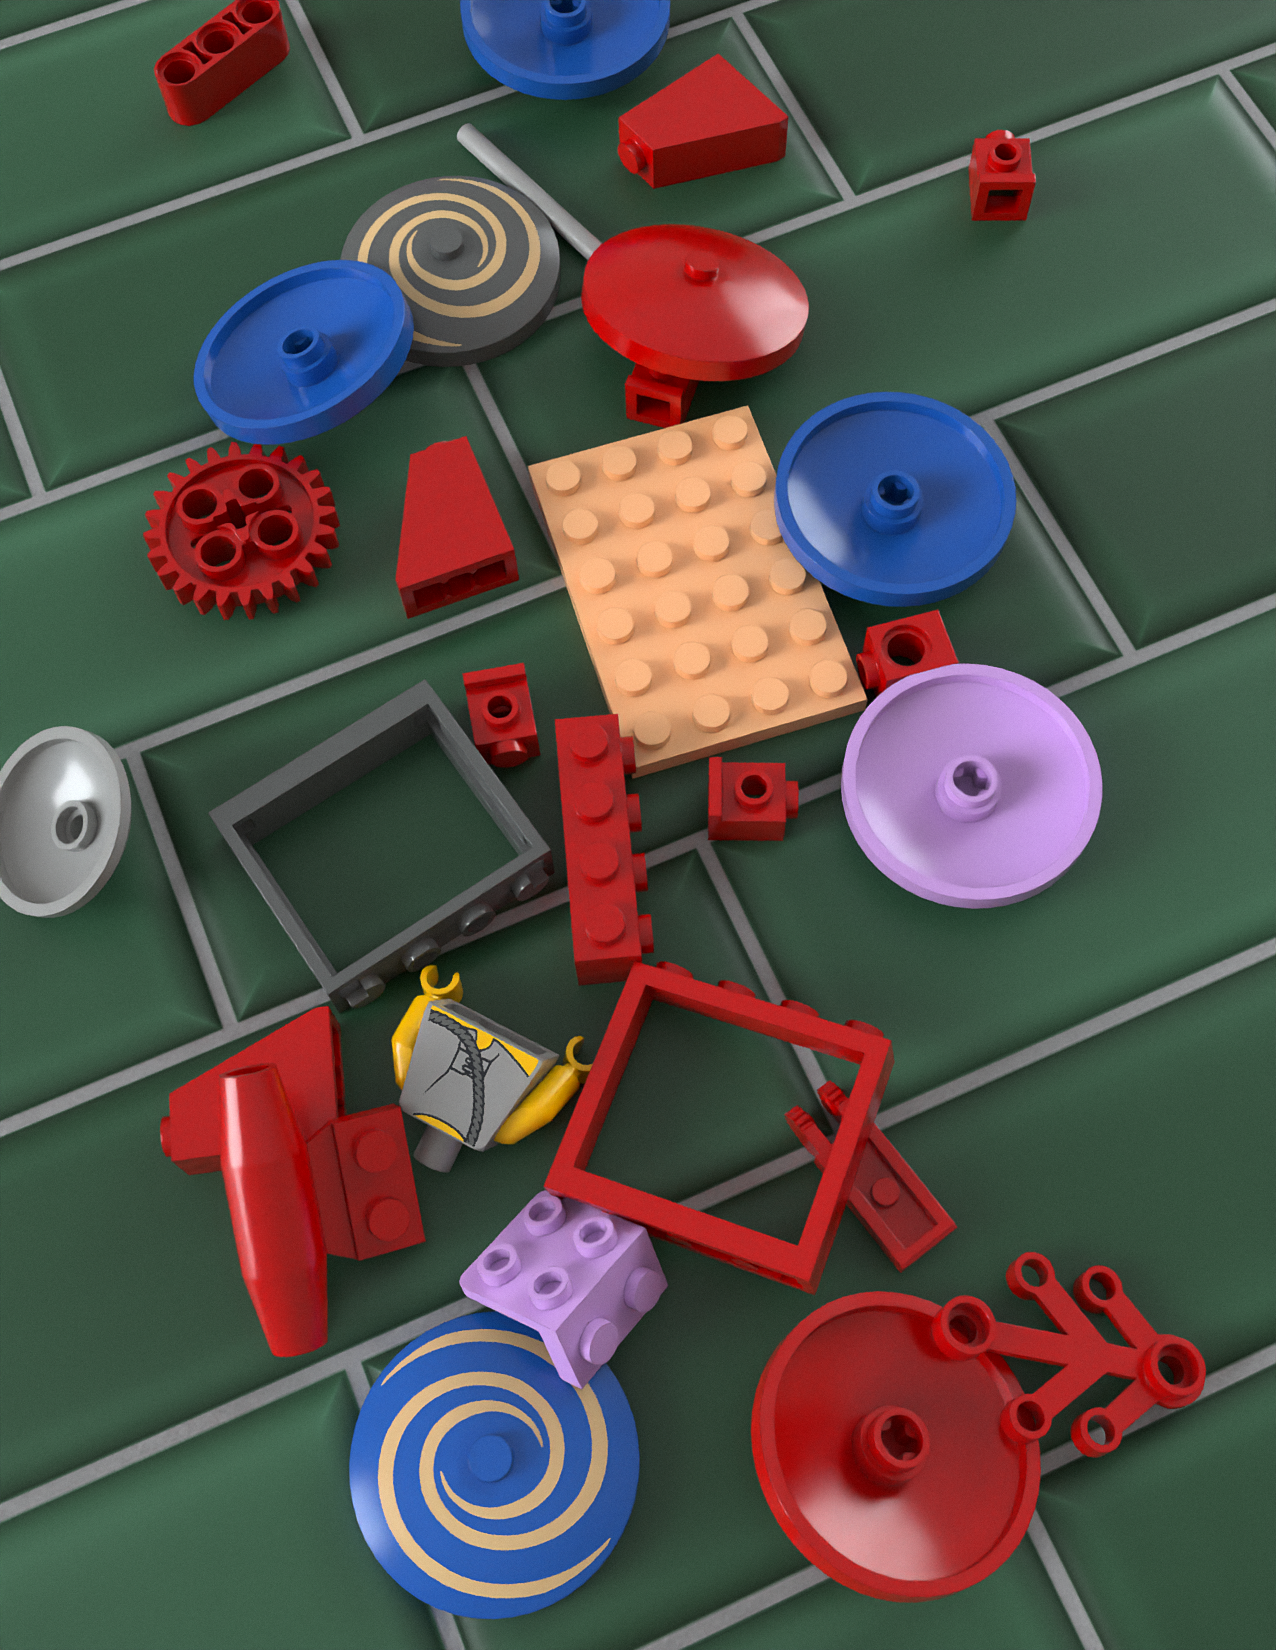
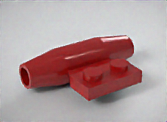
[219,1063,426,1357]

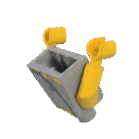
[391,965,593,1173]

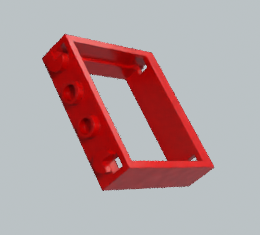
[543,961,895,1295]

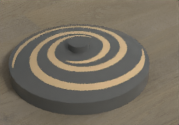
[340,176,561,367]

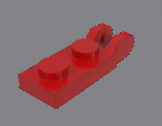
[784,1080,957,1273]

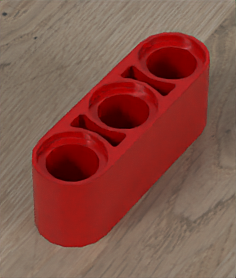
[154,0,290,126]

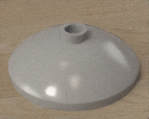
[0,726,132,918]

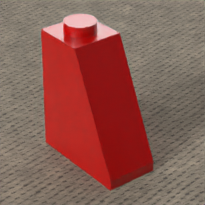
[618,54,789,189]
[396,436,519,619]
[160,1006,347,1175]

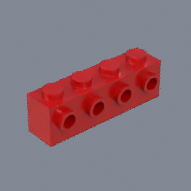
[555,714,654,986]

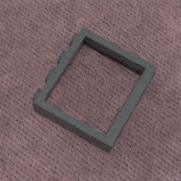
[208,679,555,1014]

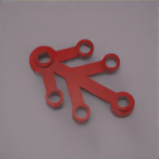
[932,1252,1206,1458]

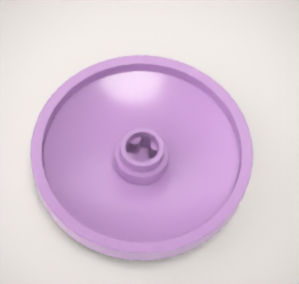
[841,664,1102,909]

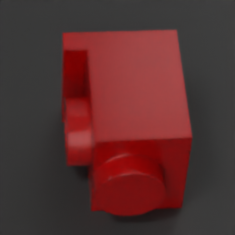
[968,130,1036,221]
[625,363,699,428]
[462,663,541,767]
[708,757,799,841]

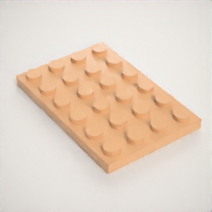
[528,405,868,779]

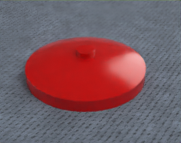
[581,224,809,381]
[751,1291,1041,1603]

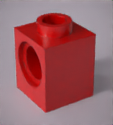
[856,610,959,698]

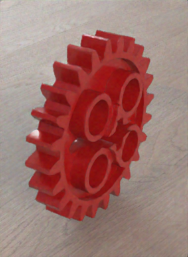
[143,442,340,620]

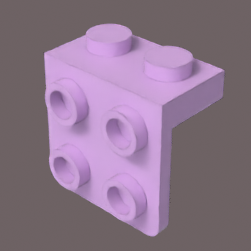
[459,1190,669,1389]

